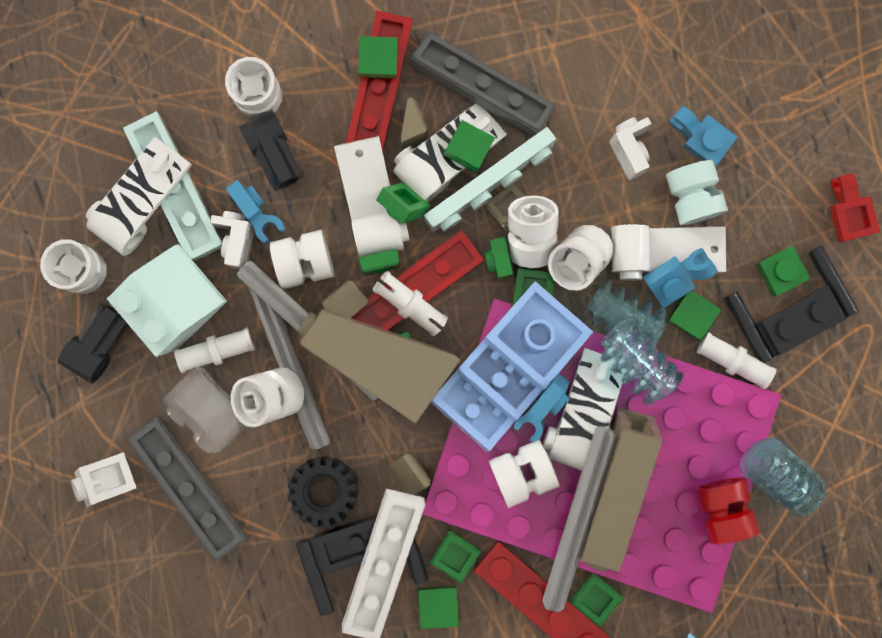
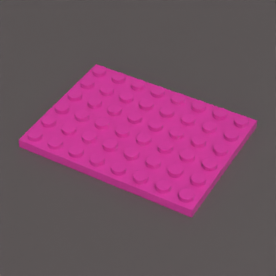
[422,298,781,613]

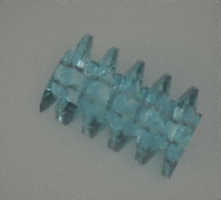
[581,279,667,355]
[600,319,684,405]
[740,438,826,516]

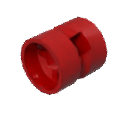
[695,477,760,544]

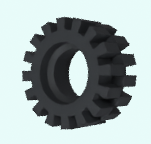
[287,456,359,528]

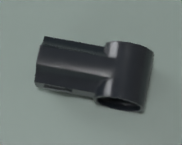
[239,110,303,191]
[58,303,128,384]

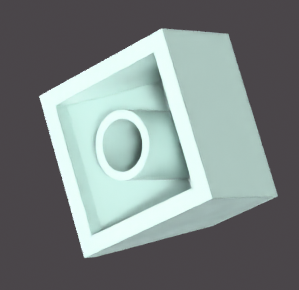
[107,244,227,357]

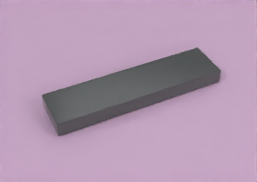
[409,31,556,137]
[127,416,249,562]

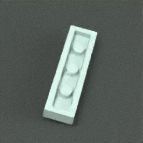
[123,111,223,262]
[424,127,556,233]

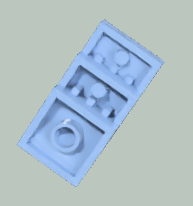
[431,282,593,452]

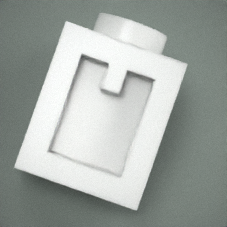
[609,117,652,181]
[210,211,255,270]
[71,452,136,507]

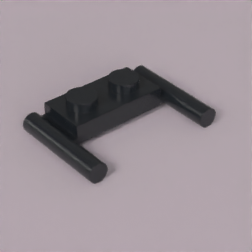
[724,245,859,363]
[295,514,429,616]

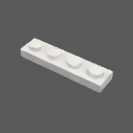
[342,488,425,638]

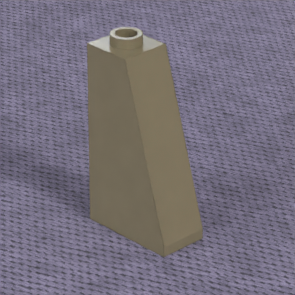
[298,309,461,424]
[580,406,663,572]

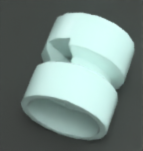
[665,160,728,226]

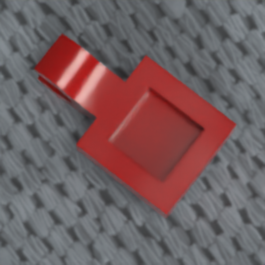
[829,173,880,243]

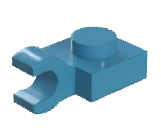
[668,106,738,167]
[225,180,286,244]
[643,248,718,308]
[514,373,570,442]

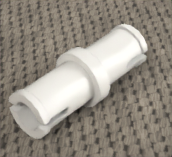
[373,271,448,336]
[174,327,255,373]
[696,332,777,390]

